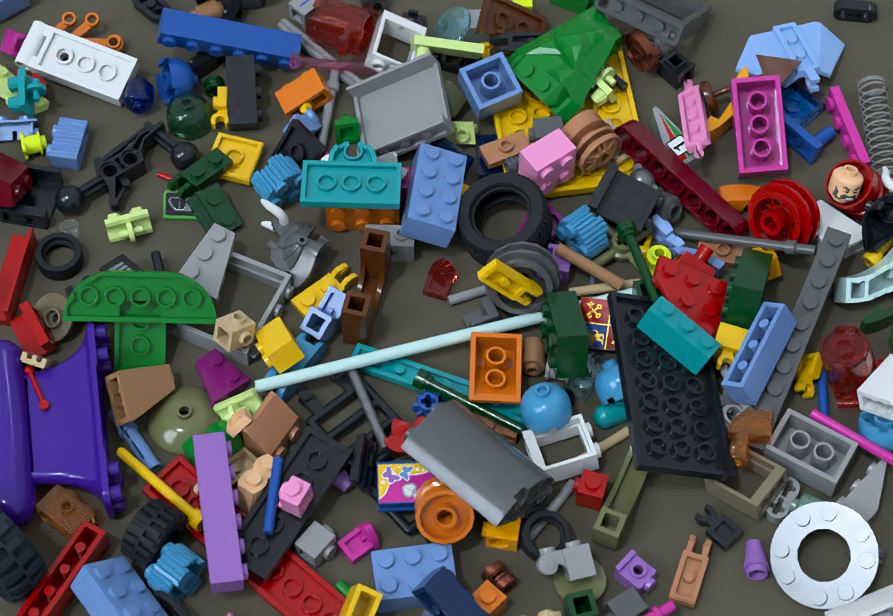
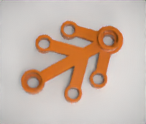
[54,12,125,61]

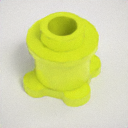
[19,131,47,160]
[645,245,671,277]

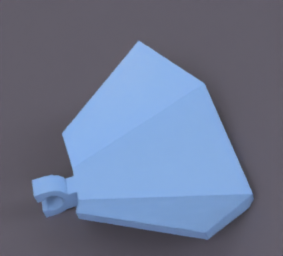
[735,21,845,93]

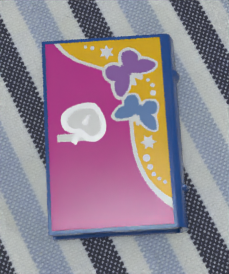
[377,461,434,512]

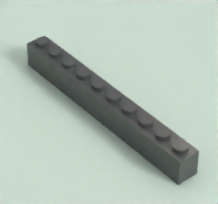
[739,226,851,456]

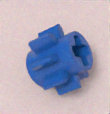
[412,390,443,418]

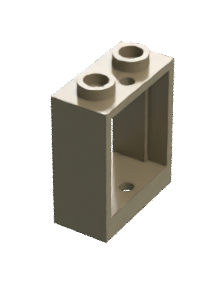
[704,441,787,521]

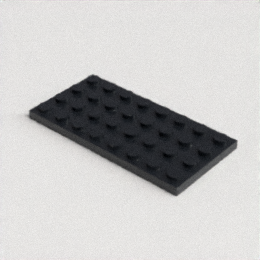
[607,291,735,482]

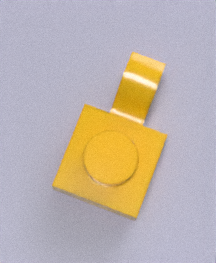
[211,86,229,129]
[794,352,825,399]

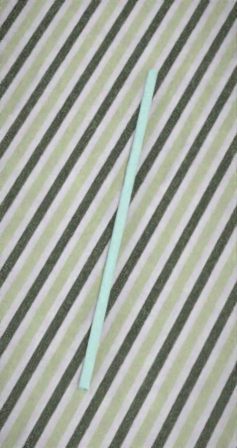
[254,288,632,393]

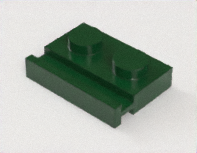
[186,183,243,234]

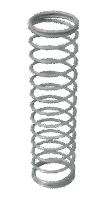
[856,75,893,179]

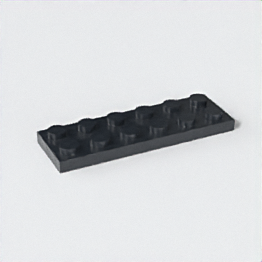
[237,426,353,583]

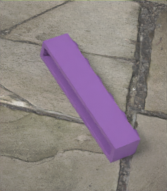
[193,432,248,594]

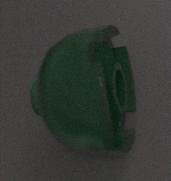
[166,92,213,141]

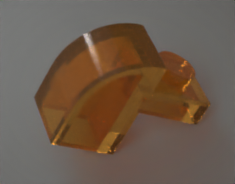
[727,409,774,467]

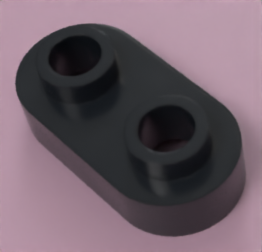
[132,0,170,24]

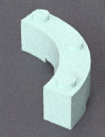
[834,247,893,303]

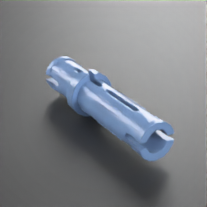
[107,409,162,473]

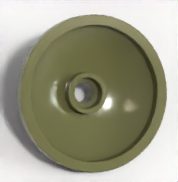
[148,386,222,457]

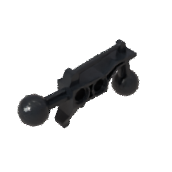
[55,120,200,215]

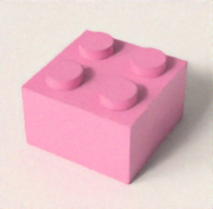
[518,128,577,195]

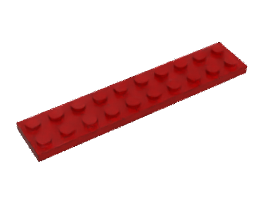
[142,455,346,616]

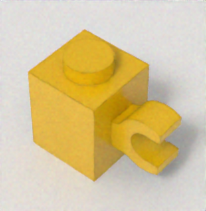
[713,322,749,370]

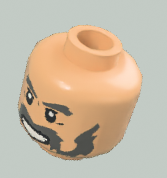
[828,165,864,203]

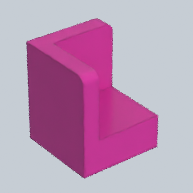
[0,28,27,57]

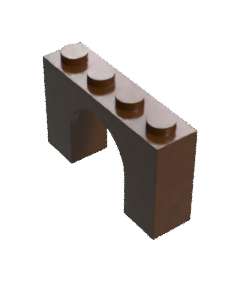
[341,227,391,346]

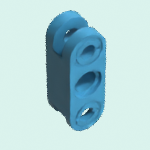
[264,331,327,402]

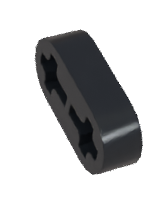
[833,0,877,23]

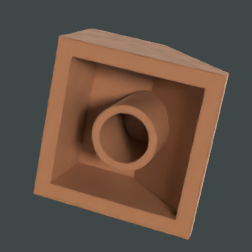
[242,391,301,458]

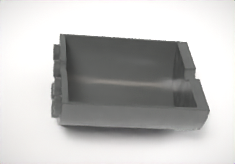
[401,400,554,527]

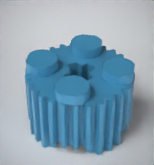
[250,153,302,207]
[555,205,611,260]
[144,542,207,603]

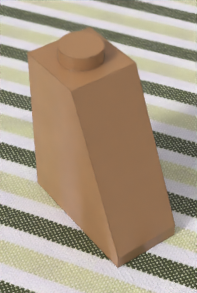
[105,364,175,427]

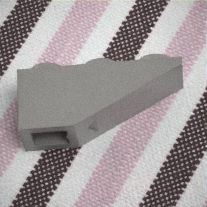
[836,459,887,525]

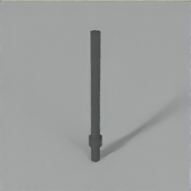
[673,227,817,255]

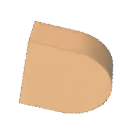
[227,408,252,438]

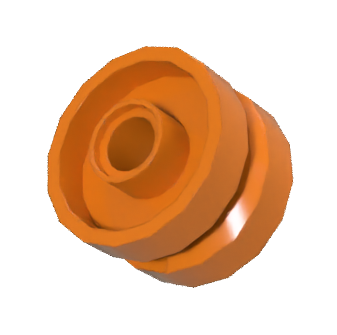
[414,476,474,544]

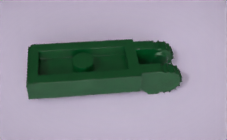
[167,147,233,200]

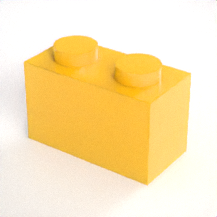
[254,316,305,374]

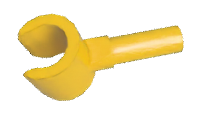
[639,233,653,260]

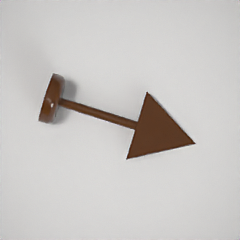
[700,54,802,113]

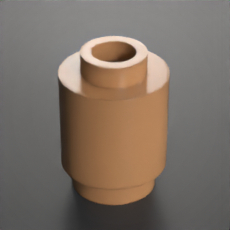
[189,0,224,19]
[521,337,545,376]

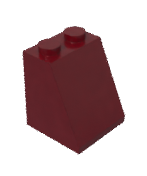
[0,152,33,207]

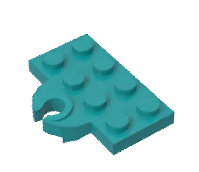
[300,141,402,210]

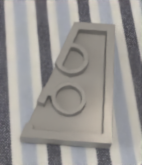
[178,223,236,304]

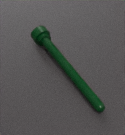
[616,220,660,304]
[412,368,526,435]

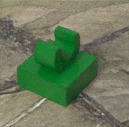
[334,115,360,145]

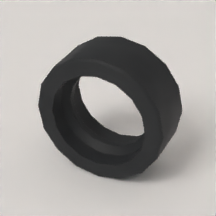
[35,232,84,281]
[519,510,572,561]

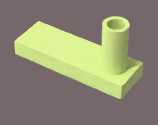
[410,35,484,59]

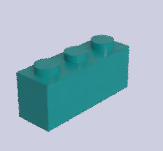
[636,295,721,375]

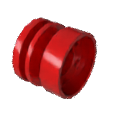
[825,159,889,220]

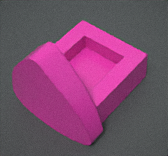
[337,522,380,565]

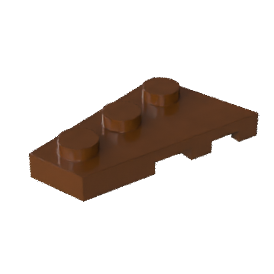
[475,0,548,36]

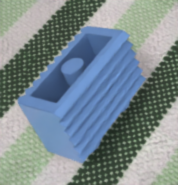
[46,117,91,171]

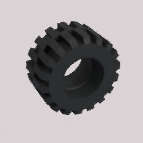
[121,498,187,570]

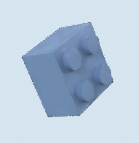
[457,52,523,121]

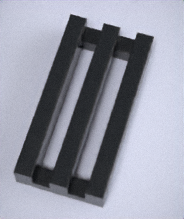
[349,433,378,492]

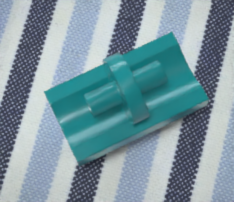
[7,67,47,117]

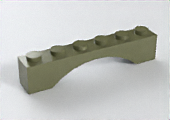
[591,445,649,551]

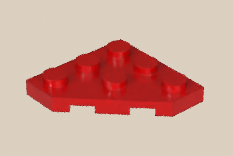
[652,255,728,339]

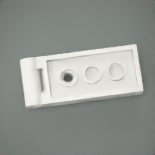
[14,20,140,107]

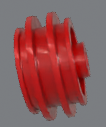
[748,178,820,254]

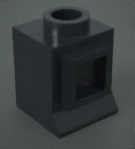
[657,49,695,91]

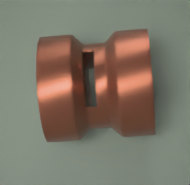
[481,560,518,595]

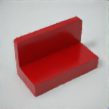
[10,300,58,356]

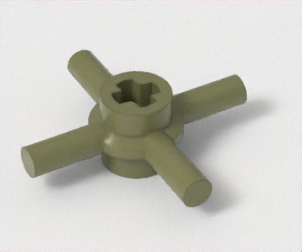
[592,220,654,270]

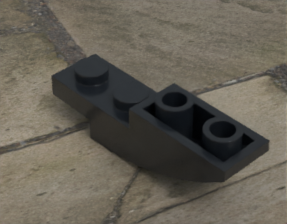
[189,0,243,80]

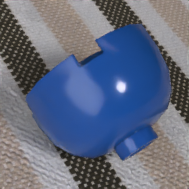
[156,57,198,105]

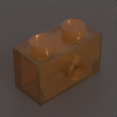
[35,484,99,540]

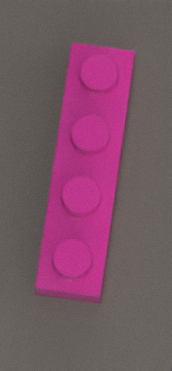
[825,86,871,166]

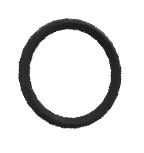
[154,590,192,616]

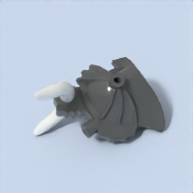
[260,199,330,289]

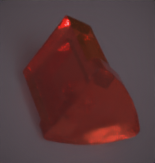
[423,258,458,301]

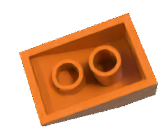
[469,332,522,404]

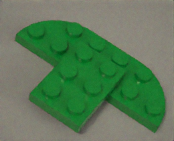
[62,270,217,370]

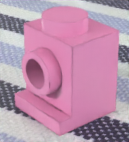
[277,475,314,518]

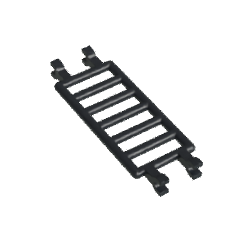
[297,372,475,544]

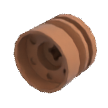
[561,109,622,174]

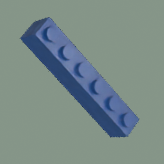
[156,8,302,70]

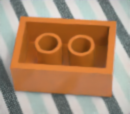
[325,207,400,231]

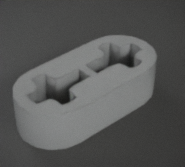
[764,476,800,524]

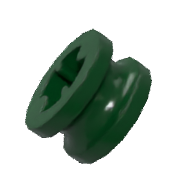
[203,76,224,98]

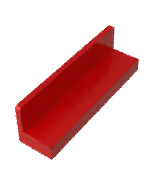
[0,228,37,326]

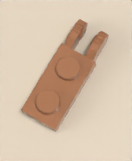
[668,534,712,609]

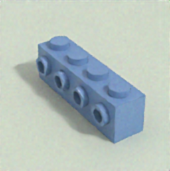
[721,301,797,406]

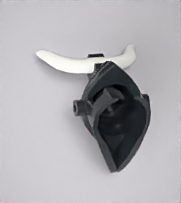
[862,166,893,254]

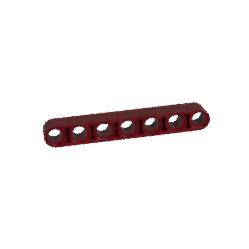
[614,119,749,236]

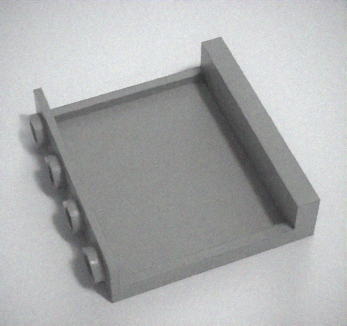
[346,52,454,157]

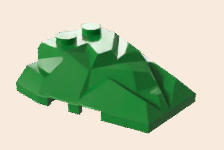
[507,13,617,125]

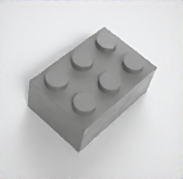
[763,408,859,497]

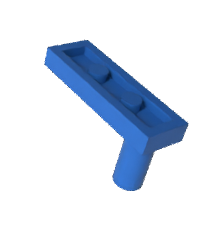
[783,111,836,164]

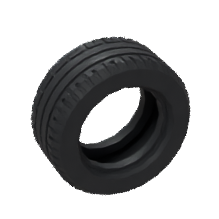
[456,172,553,266]

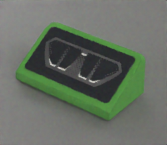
[163,190,201,221]

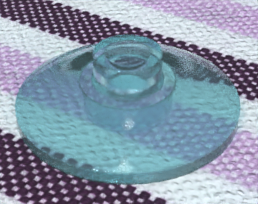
[433,6,471,41]

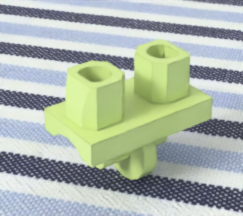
[589,67,617,108]
[104,206,153,243]
[213,387,262,422]

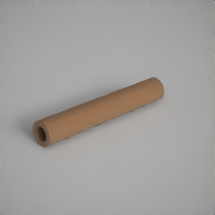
[554,243,625,290]

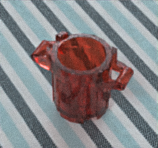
[306,0,379,56]
[819,325,878,408]

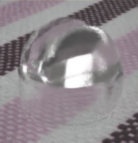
[59,219,80,238]

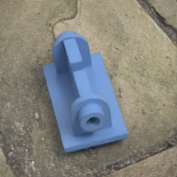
[0,115,40,142]

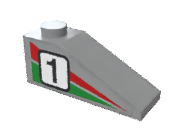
[651,106,702,171]

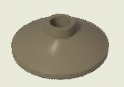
[35,293,73,342]

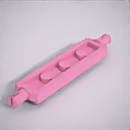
[678,79,711,158]

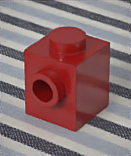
[572,469,609,512]

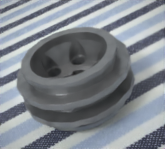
[484,241,560,315]

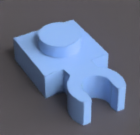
[651,214,685,254]

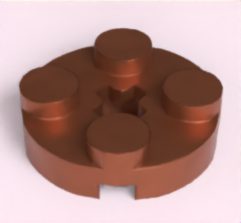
[621,28,661,74]

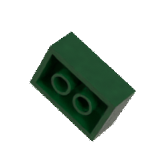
[721,248,773,330]
[540,291,589,379]

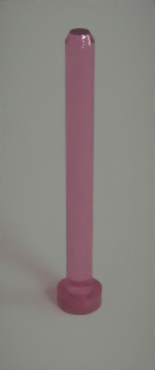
[290,52,379,74]

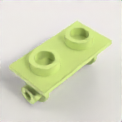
[429,121,478,144]

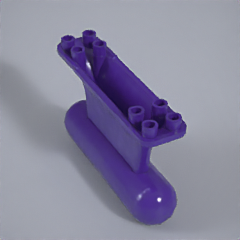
[0,321,126,528]

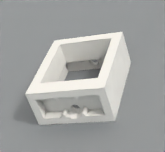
[364,10,427,72]
[522,414,602,482]

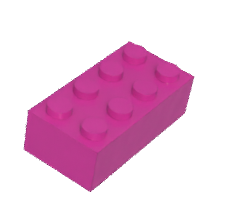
[730,75,788,179]

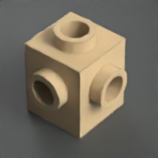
[213,310,256,353]

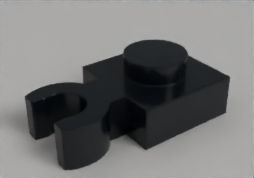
[695,504,743,552]

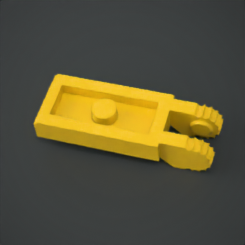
[477,258,543,306]
[291,263,359,318]

